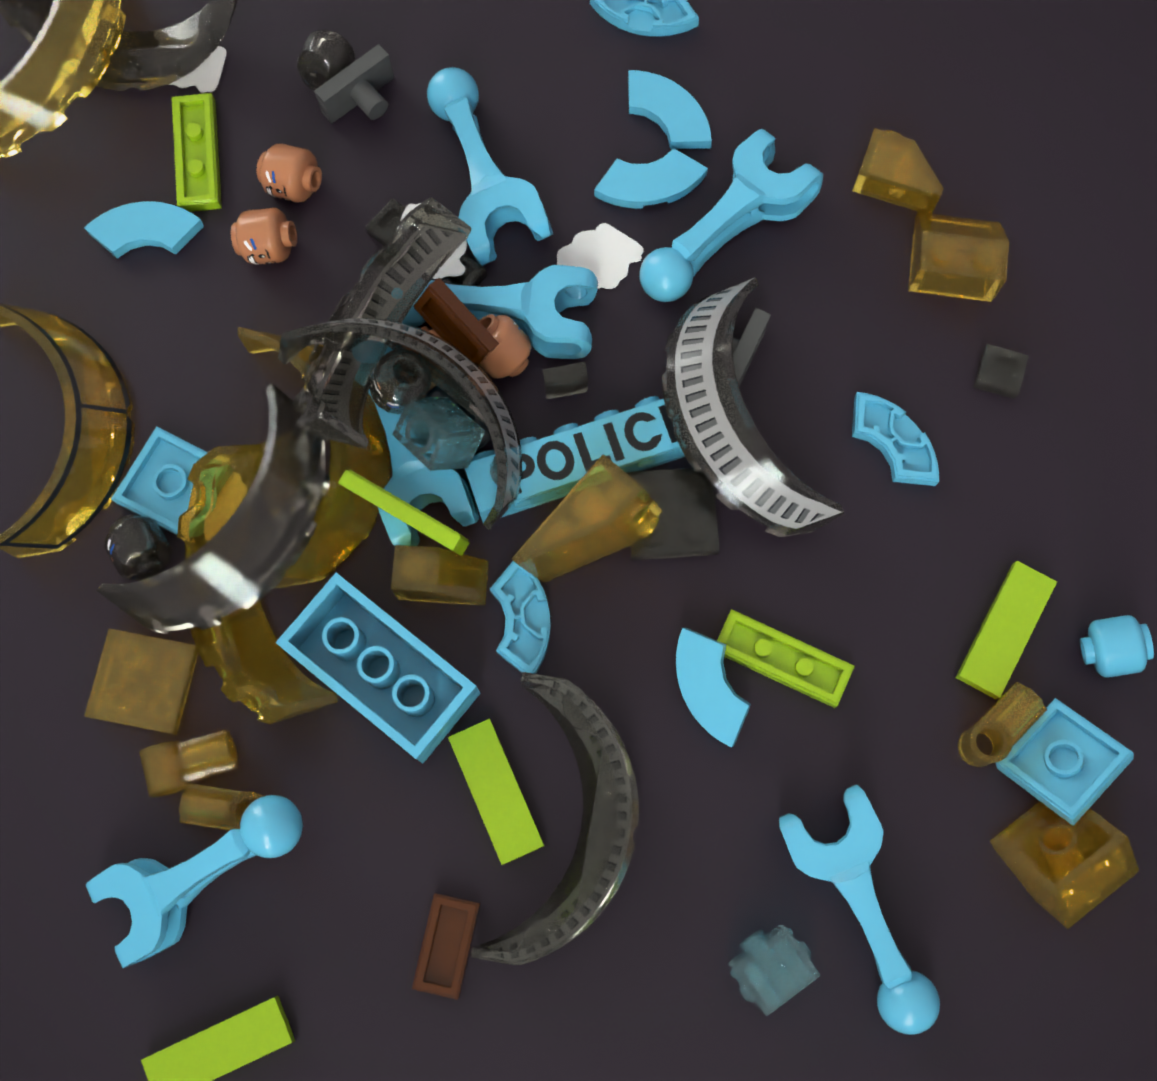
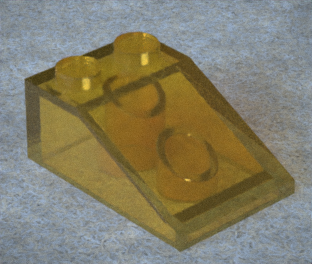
[512,454,662,583]

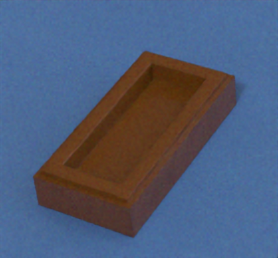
[413,278,499,367]
[412,893,481,1000]

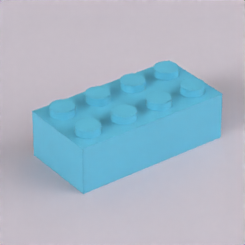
[275,572,481,764]

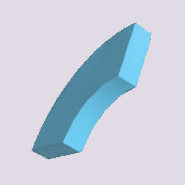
[590,0,699,37]
[628,70,712,149]
[594,148,708,209]
[84,201,204,259]
[852,392,939,486]
[490,555,551,680]
[676,627,751,748]

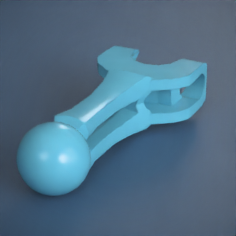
[427,67,553,266]
[639,129,824,302]
[387,265,598,359]
[353,337,479,553]
[779,784,940,1035]
[86,795,303,968]

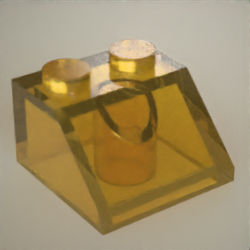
[908,212,1009,302]
[990,802,1139,929]

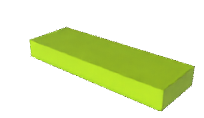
[172,93,222,212]
[338,469,470,556]
[955,561,1057,700]
[717,609,855,708]
[448,718,545,865]
[141,996,296,1081]

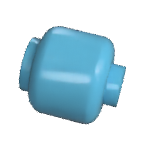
[1080,615,1154,677]

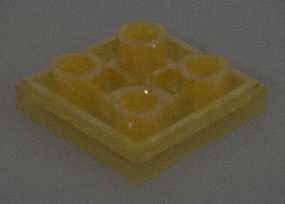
[84,628,200,735]

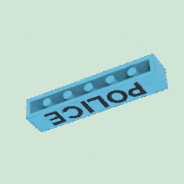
[463,391,700,524]

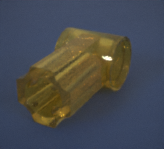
[958,682,1047,767]
[139,729,238,797]
[179,783,267,831]

